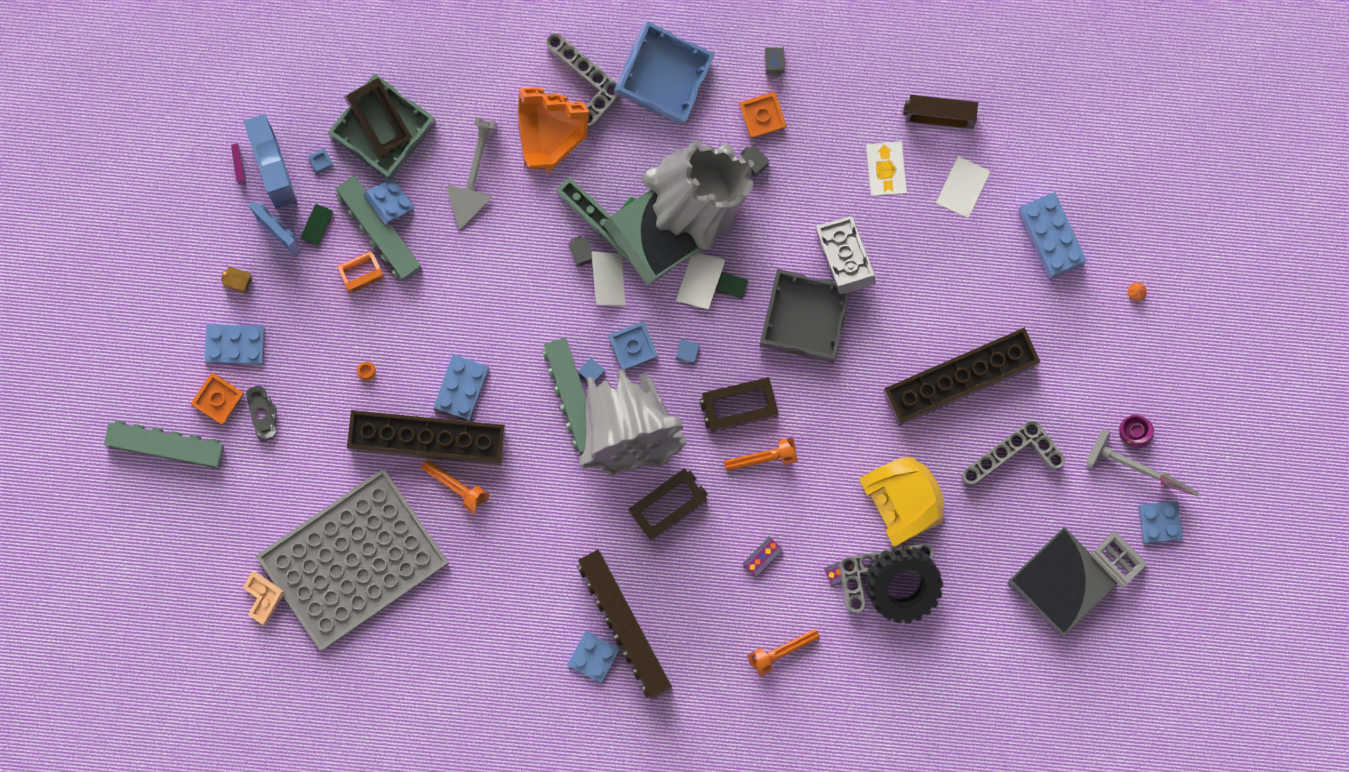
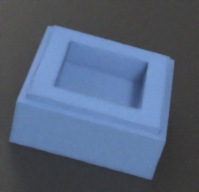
[308,148,334,174]
[676,339,700,364]
[578,358,605,382]

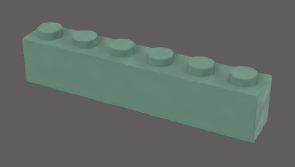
[335,175,422,282]
[556,177,634,267]
[542,337,586,455]
[104,420,224,469]

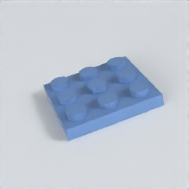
[249,201,301,257]

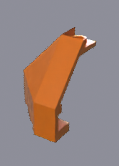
[517,87,589,174]

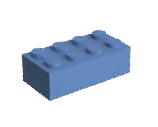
[1018,192,1087,280]

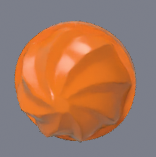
[1128,282,1147,301]

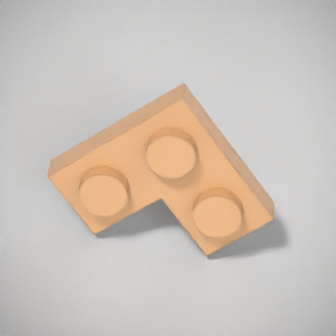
[243,571,285,625]

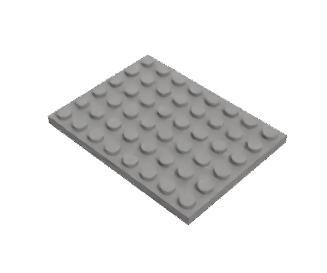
[256,468,449,652]

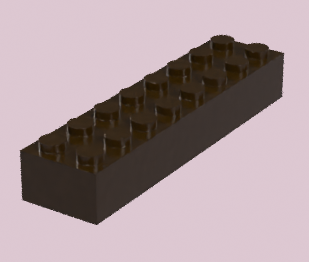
[883,327,1041,426]
[347,410,506,466]
[577,549,672,700]

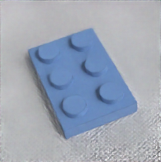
[205,324,265,365]
[433,354,489,421]

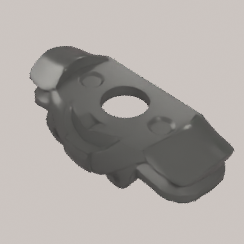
[246,386,277,441]

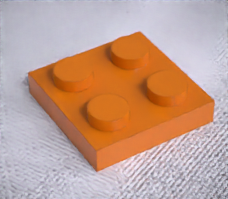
[739,91,787,139]
[191,372,244,425]

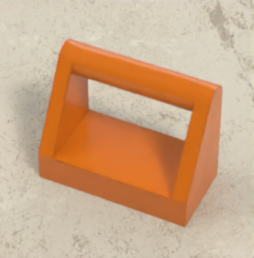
[337,251,384,294]

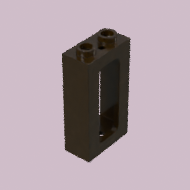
[343,78,412,158]
[903,94,979,129]
[699,377,779,433]
[628,468,708,542]

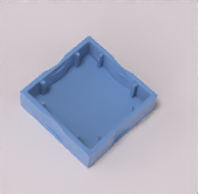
[613,21,715,125]
[243,114,298,209]

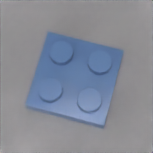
[363,178,415,225]
[608,321,658,370]
[1138,501,1183,544]
[567,631,620,684]

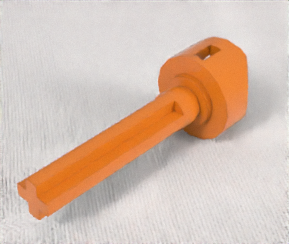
[724,438,798,471]
[421,460,490,515]
[747,629,820,677]

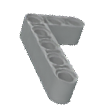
[546,33,620,130]
[961,421,1065,486]
[839,544,934,614]

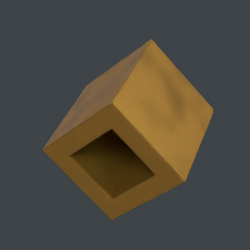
[221,266,252,294]

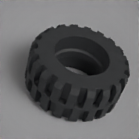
[865,545,943,624]

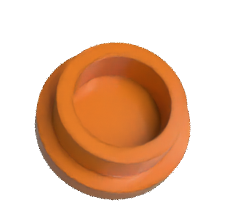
[357,362,376,381]

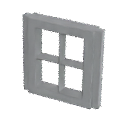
[1090,531,1147,588]

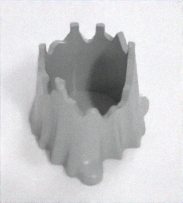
[642,139,754,250]
[578,370,687,476]

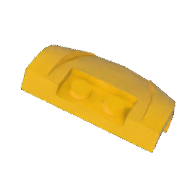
[859,456,945,547]

